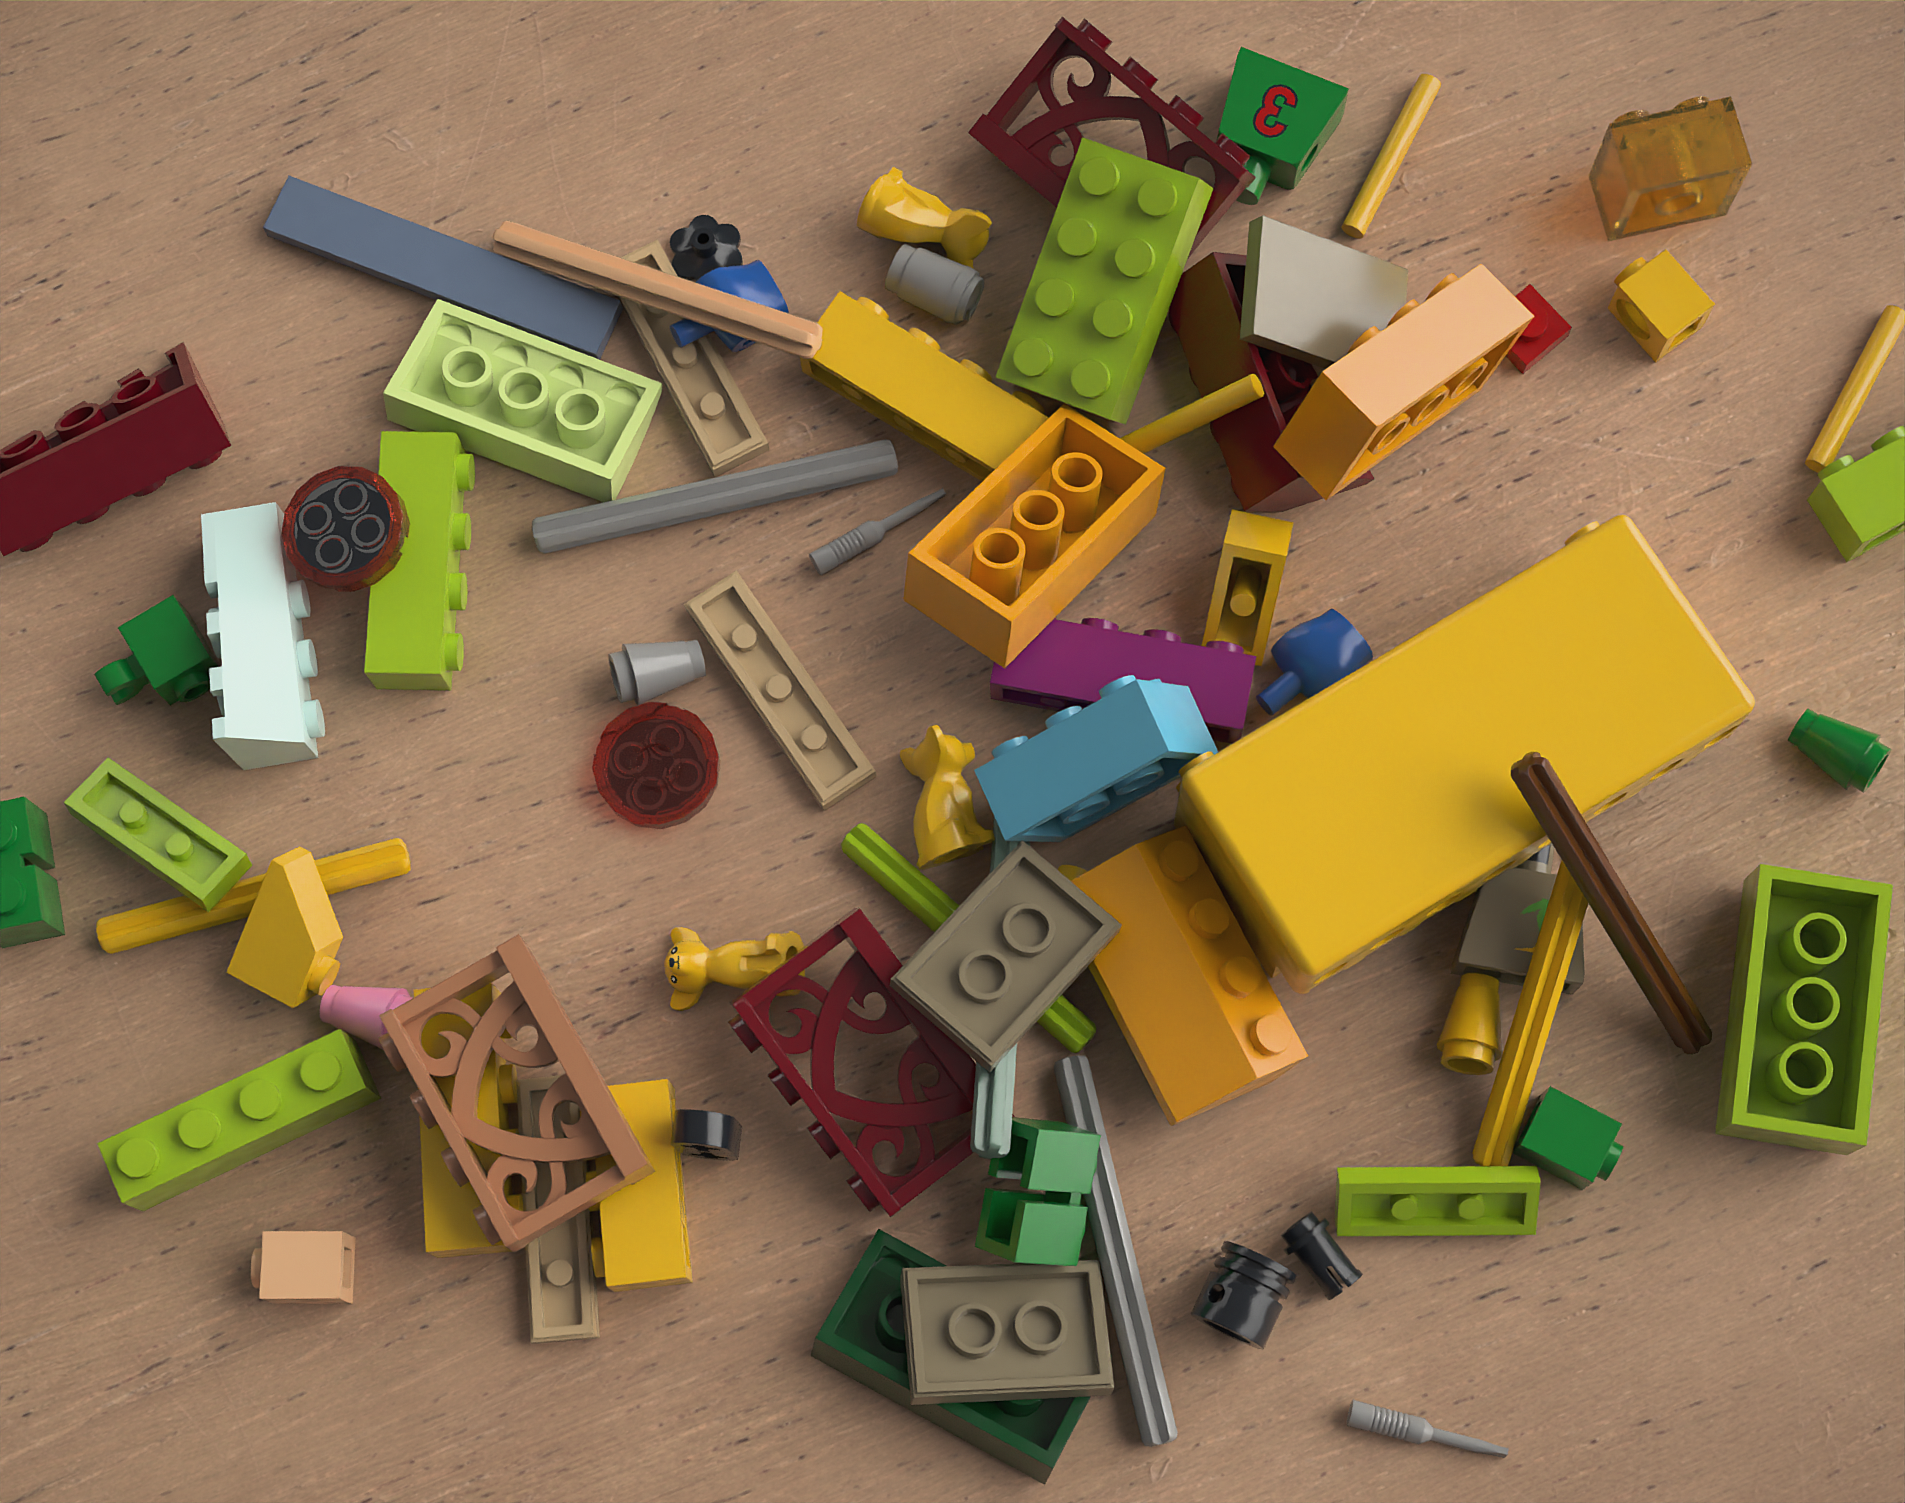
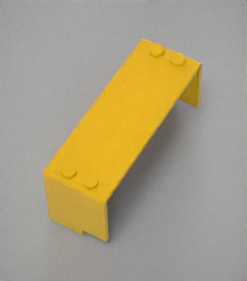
[1174,515,1755,994]

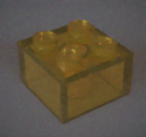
[1588,96,1752,242]

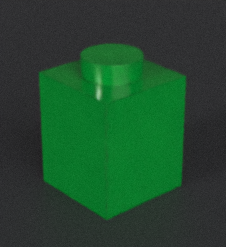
[1512,1086,1623,1190]

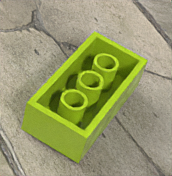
[995,138,1213,424]
[1715,864,1893,1155]

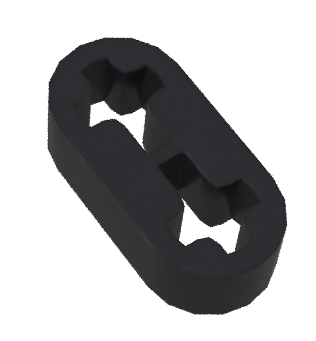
[671,1109,742,1161]

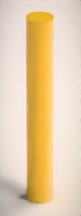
[1341,74,1441,239]
[1805,305,1905,473]
[1120,374,1264,454]

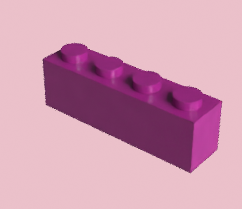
[990,616,1256,744]

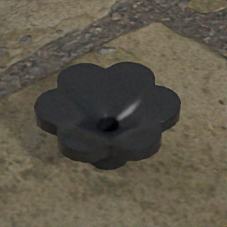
[669,215,743,282]

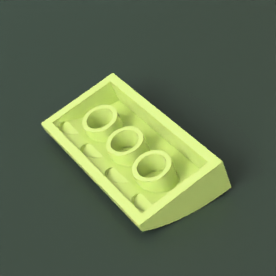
[383,299,662,502]

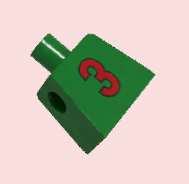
[1217,47,1349,205]

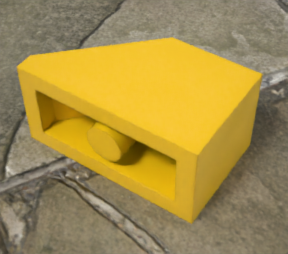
[1201,509,1294,666]
[226,846,343,1008]

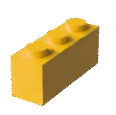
[580,1079,693,1292]

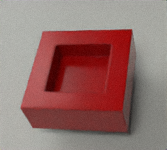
[1506,284,1572,374]

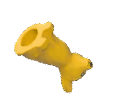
[857,167,992,269]
[900,725,995,870]
[664,927,805,1011]

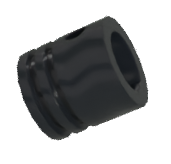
[1191,1241,1297,1350]

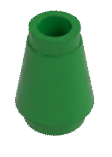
[1788,708,1891,793]

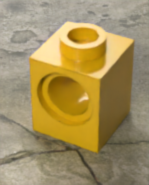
[1608,249,1715,363]

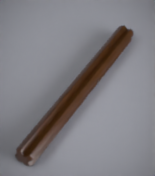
[1510,752,1712,1055]

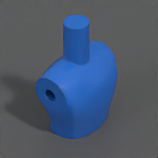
[670,260,789,352]
[1256,609,1373,716]

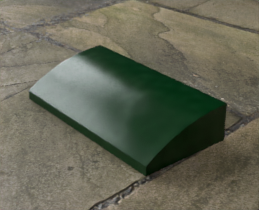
[811,1229,1112,1485]

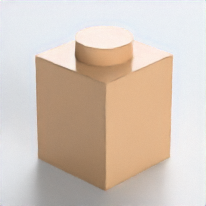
[251,1231,356,1304]

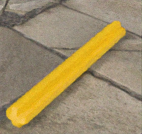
[96,838,411,954]
[1472,860,1588,1166]

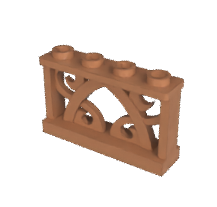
[378,934,655,1252]

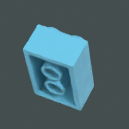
[974,675,1218,842]

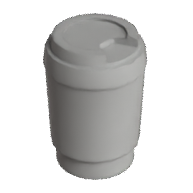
[885,244,985,325]

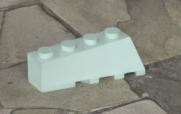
[201,502,325,770]

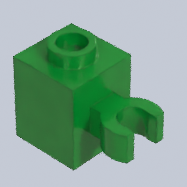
[94,595,220,706]

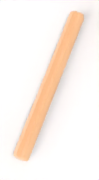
[492,221,823,359]

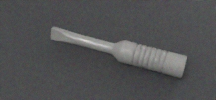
[809,488,946,575]
[1347,1400,1509,1458]

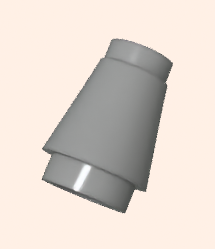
[608,640,706,705]

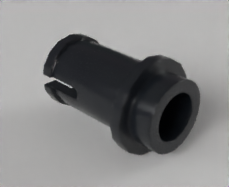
[1281,1211,1363,1300]

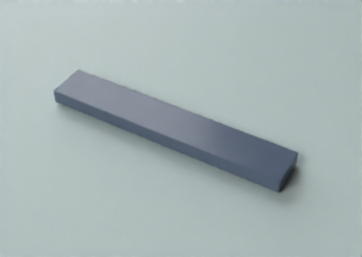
[263,175,623,360]

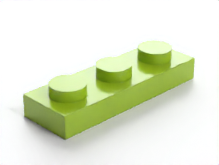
[64,757,252,912]
[1334,1166,1541,1236]

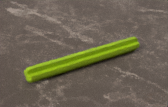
[841,823,1097,1053]

